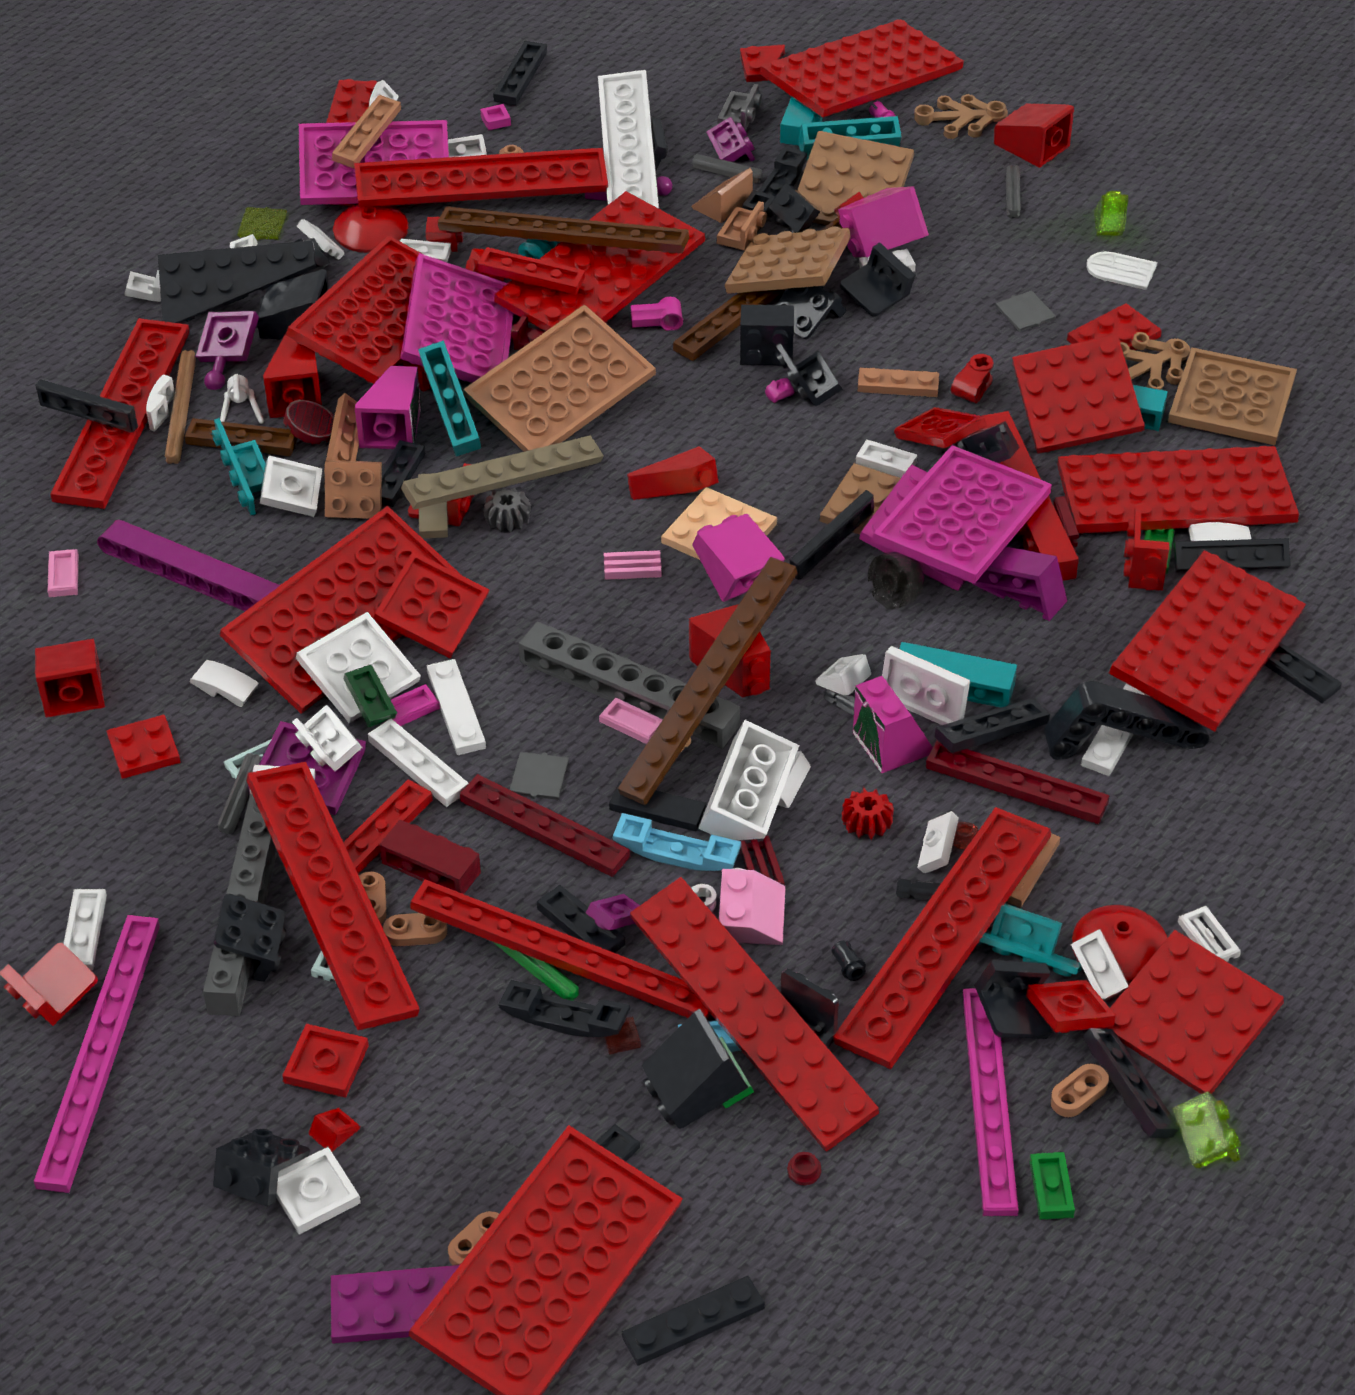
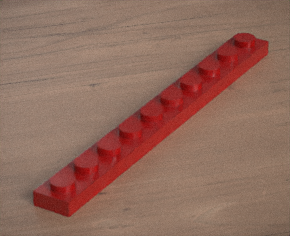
[410,879,710,1019]

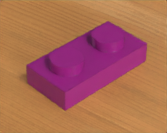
[586,894,640,930]

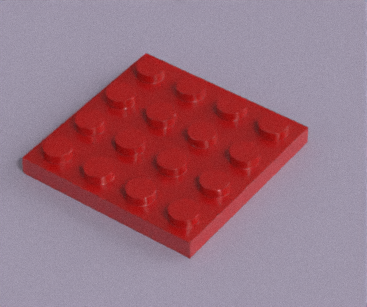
[1012,334,1145,454]
[1103,930,1284,1098]

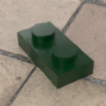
[343,664,397,727]

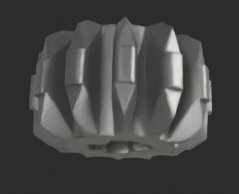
[483,487,531,533]

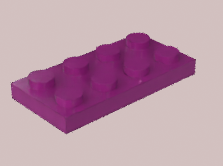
[331,1265,459,1344]

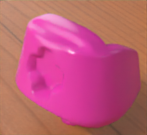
[765,378,794,403]

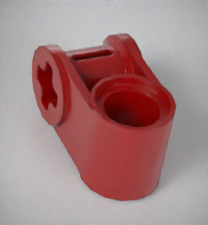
[951,354,994,404]

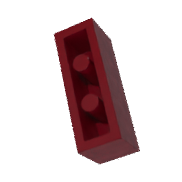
[380,820,481,894]

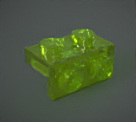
[1172,1091,1241,1168]

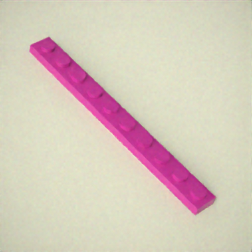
[34,915,160,1193]

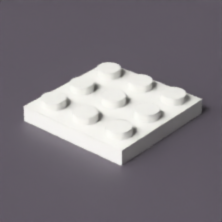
[296,612,421,723]

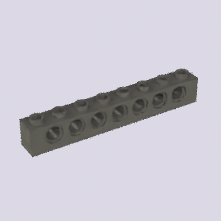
[519,621,740,749]
[203,794,277,1016]

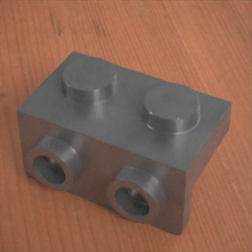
[717,84,762,131]

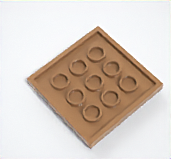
[797,131,914,225]
[725,227,851,294]
[1168,348,1297,445]

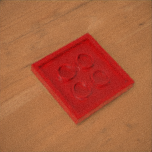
[373,551,489,659]

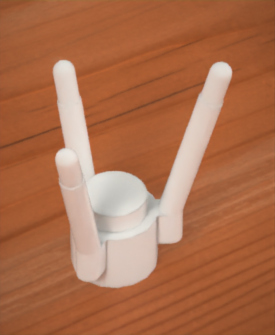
[220,374,264,424]

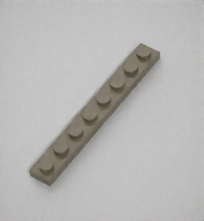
[401,435,604,510]

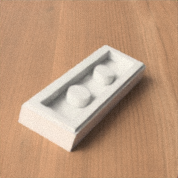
[64,889,107,970]

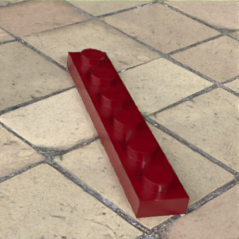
[926,740,1110,824]
[460,774,630,877]

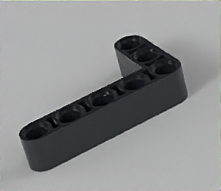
[1044,681,1209,760]

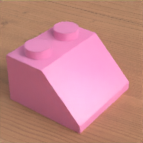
[719,869,785,945]

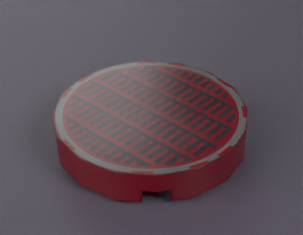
[283,400,334,444]

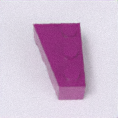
[972,547,1067,621]

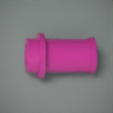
[869,101,896,118]

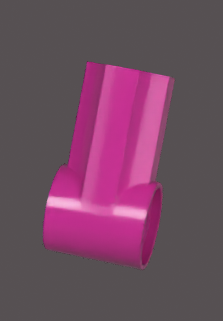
[631,297,683,331]

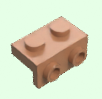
[717,201,767,251]

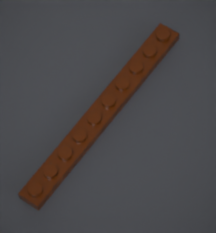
[438,207,689,254]
[673,217,842,361]
[618,557,797,806]

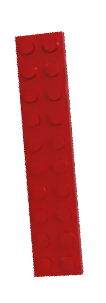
[354,148,608,207]
[50,318,190,509]
[246,762,420,1031]
[833,807,1051,1069]
[630,877,879,1152]

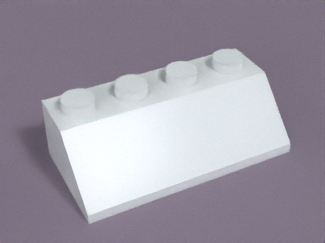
[698,720,800,841]

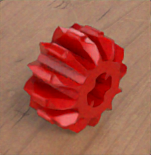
[841,788,894,840]

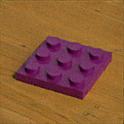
[248,721,366,815]

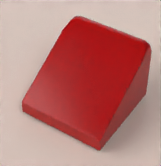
[309,1108,361,1152]

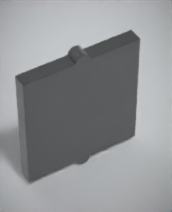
[995,291,1056,332]
[510,752,569,800]

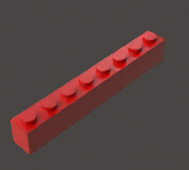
[973,411,1079,581]

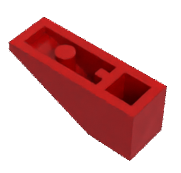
[627,446,719,500]

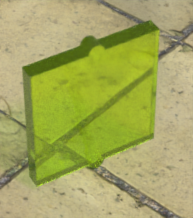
[237,207,287,240]

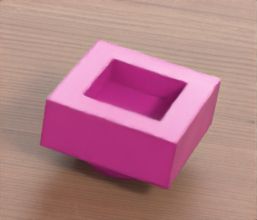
[480,104,511,130]

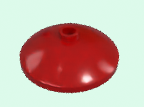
[333,204,408,253]
[1072,905,1167,983]

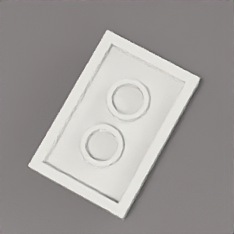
[882,646,970,725]

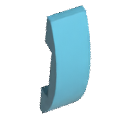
[613,813,741,871]

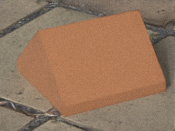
[691,168,753,223]

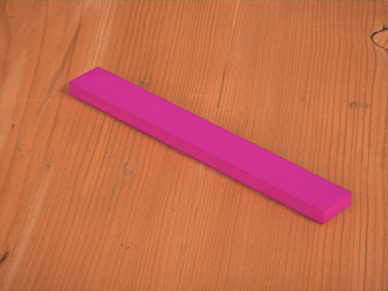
[962,988,1018,1216]

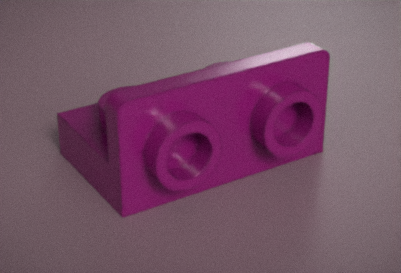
[706,117,755,162]

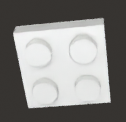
[260,456,322,517]
[276,1147,361,1234]

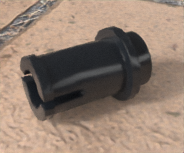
[831,940,866,981]

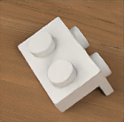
[292,705,363,771]

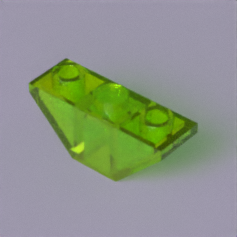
[1093,191,1128,236]

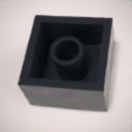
[740,305,794,366]

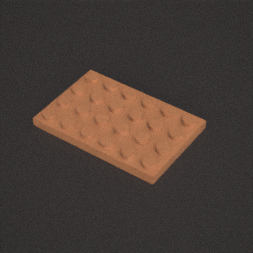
[463,304,656,452]

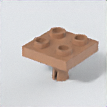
[325,460,382,519]

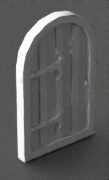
[1087,251,1157,290]

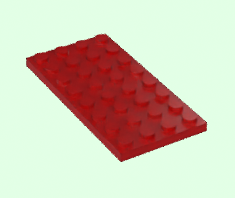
[760,19,964,118]
[494,191,705,331]
[286,235,422,384]
[1057,446,1299,533]
[220,506,461,714]
[1108,550,1306,732]
[408,1125,683,1395]

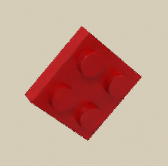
[106,714,181,779]
[1026,980,1116,1033]
[282,1024,369,1098]

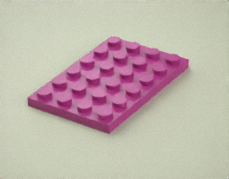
[299,120,449,205]
[400,253,513,383]
[872,445,1052,584]

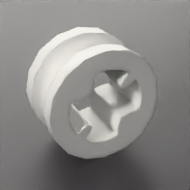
[692,884,716,912]

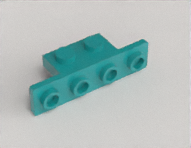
[211,418,266,515]
[977,904,1082,976]

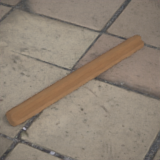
[165,350,196,464]

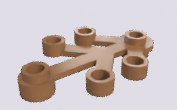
[914,94,1008,139]
[1120,332,1190,390]

